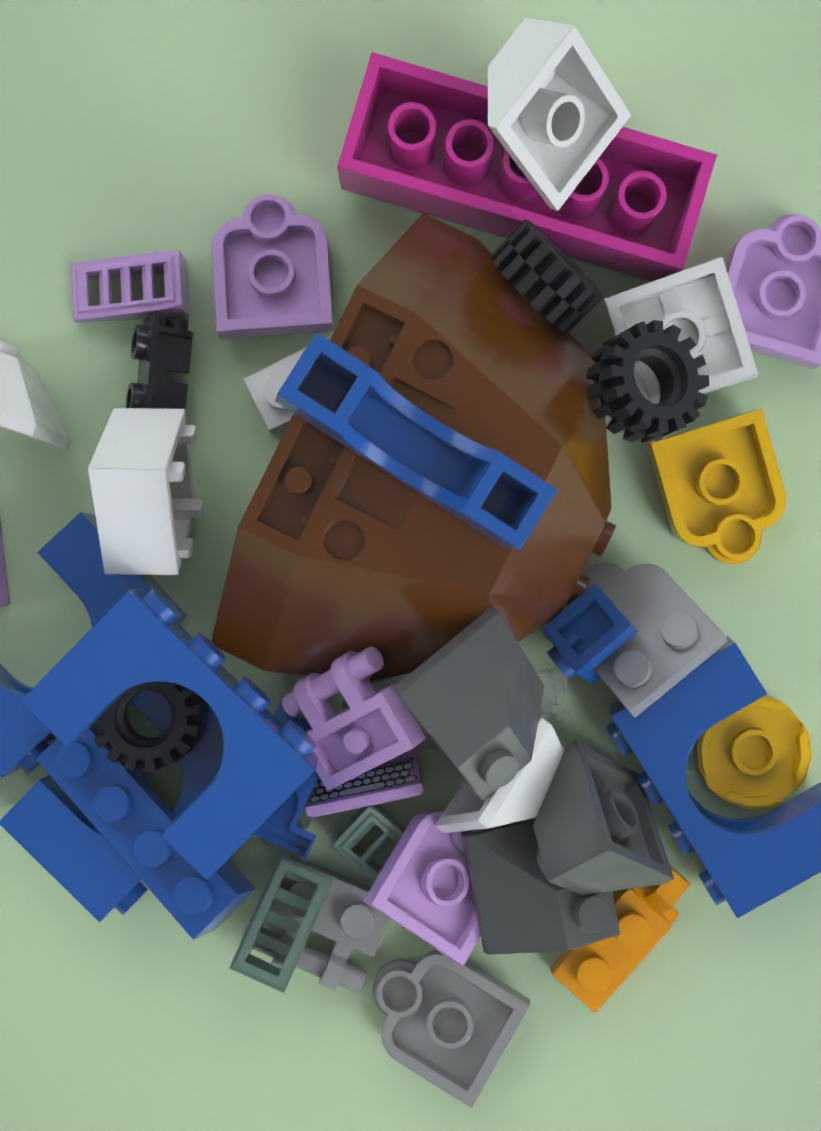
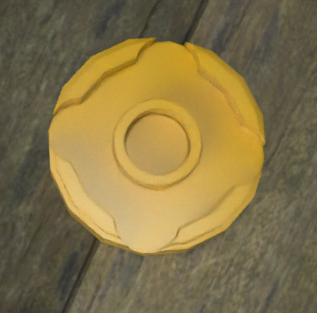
[693,696,812,810]

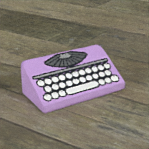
[305,748,424,818]

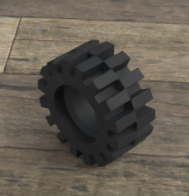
[490,219,604,333]
[586,320,710,443]
[90,681,208,773]

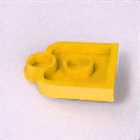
[646,409,786,564]

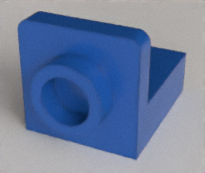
[541,582,638,685]

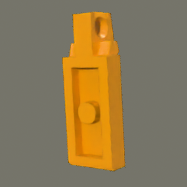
[550,865,690,1013]

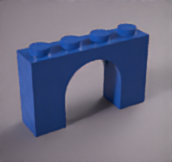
[0,512,187,778]
[20,587,318,880]
[606,636,821,918]
[0,691,224,923]

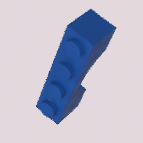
[275,332,558,550]
[36,727,256,940]

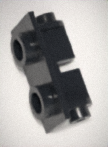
[125,310,194,412]

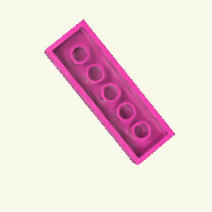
[337,52,717,282]

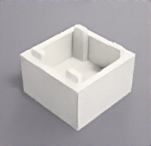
[604,257,759,404]
[88,408,204,575]

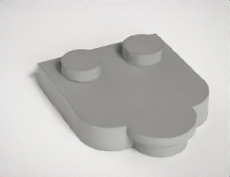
[582,563,728,718]
[373,950,530,1108]

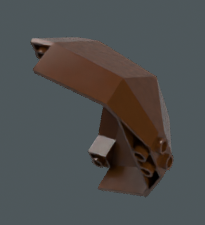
[211,213,616,681]

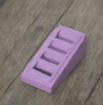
[71,251,190,323]

